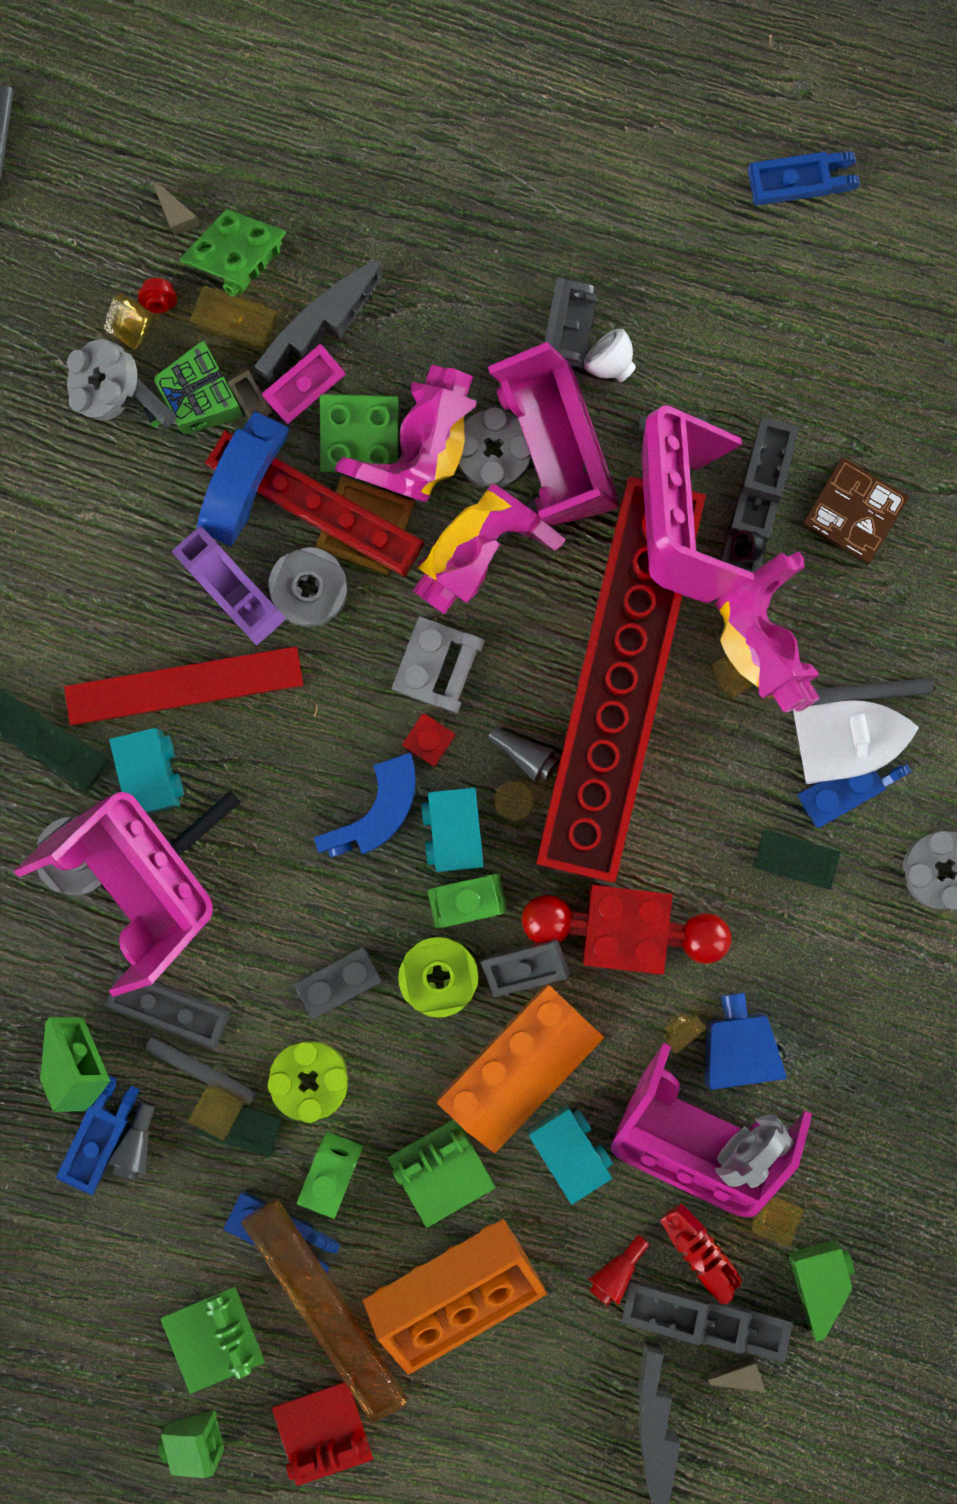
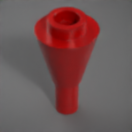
[588,1235,650,1307]

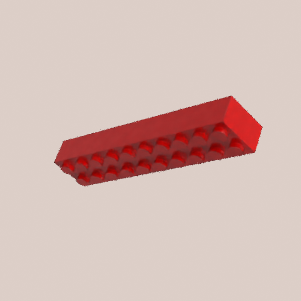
[535,476,706,883]

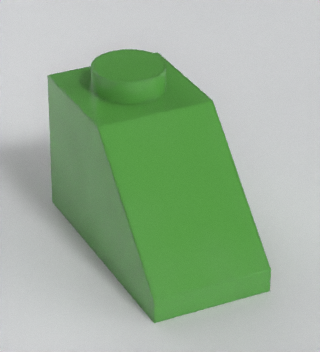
[40,1017,110,1112]
[788,1240,855,1342]
[158,1409,225,1478]

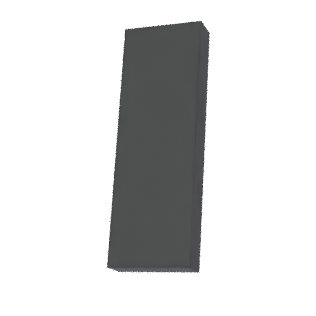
[104,969,231,1049]

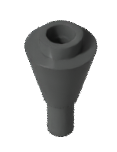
[488,726,559,783]
[108,1103,155,1180]

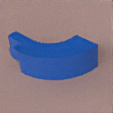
[197,411,289,547]
[314,752,416,858]

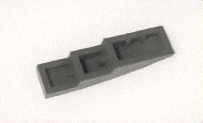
[254,260,383,385]
[721,417,799,573]
[621,1282,794,1363]
[638,1341,681,1504]

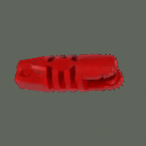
[660,1204,742,1305]

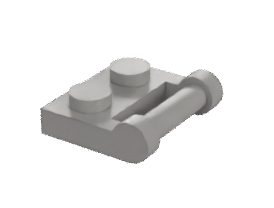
[391,616,485,714]

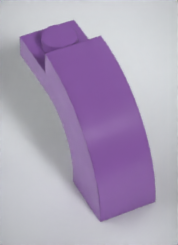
[171,525,286,646]

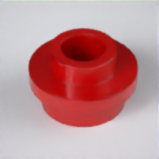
[138,278,177,313]

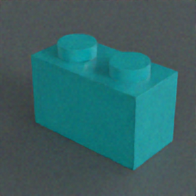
[109,728,184,815]
[421,788,484,872]
[527,1104,613,1205]

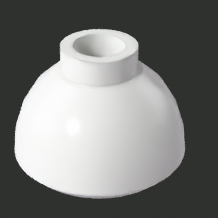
[584,329,636,382]

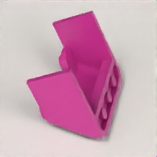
[488,342,620,526]
[641,405,754,603]
[14,792,213,997]
[611,1043,812,1217]

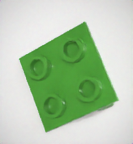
[180,209,286,297]
[320,394,400,473]
[387,1119,496,1228]
[160,1286,265,1394]

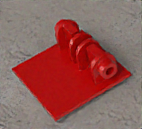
[271,1381,374,1486]

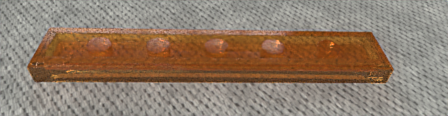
[241,1198,408,1424]

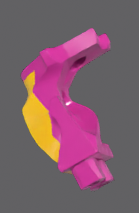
[335,365,476,503]
[413,484,566,614]
[715,552,820,712]

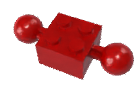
[522,885,732,975]

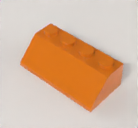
[437,984,604,1154]
[363,1219,548,1375]

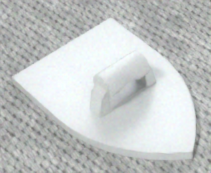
[793,700,919,784]

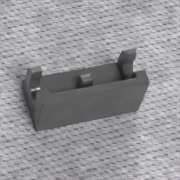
[544,277,597,371]

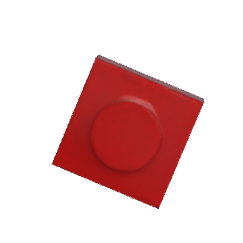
[401,713,456,768]

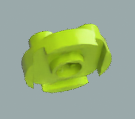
[398,937,478,1018]
[267,1041,349,1123]

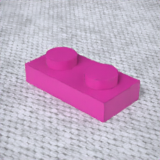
[261,343,346,425]

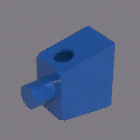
[705,992,787,1090]

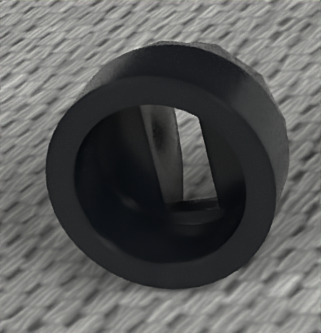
[731,530,766,563]

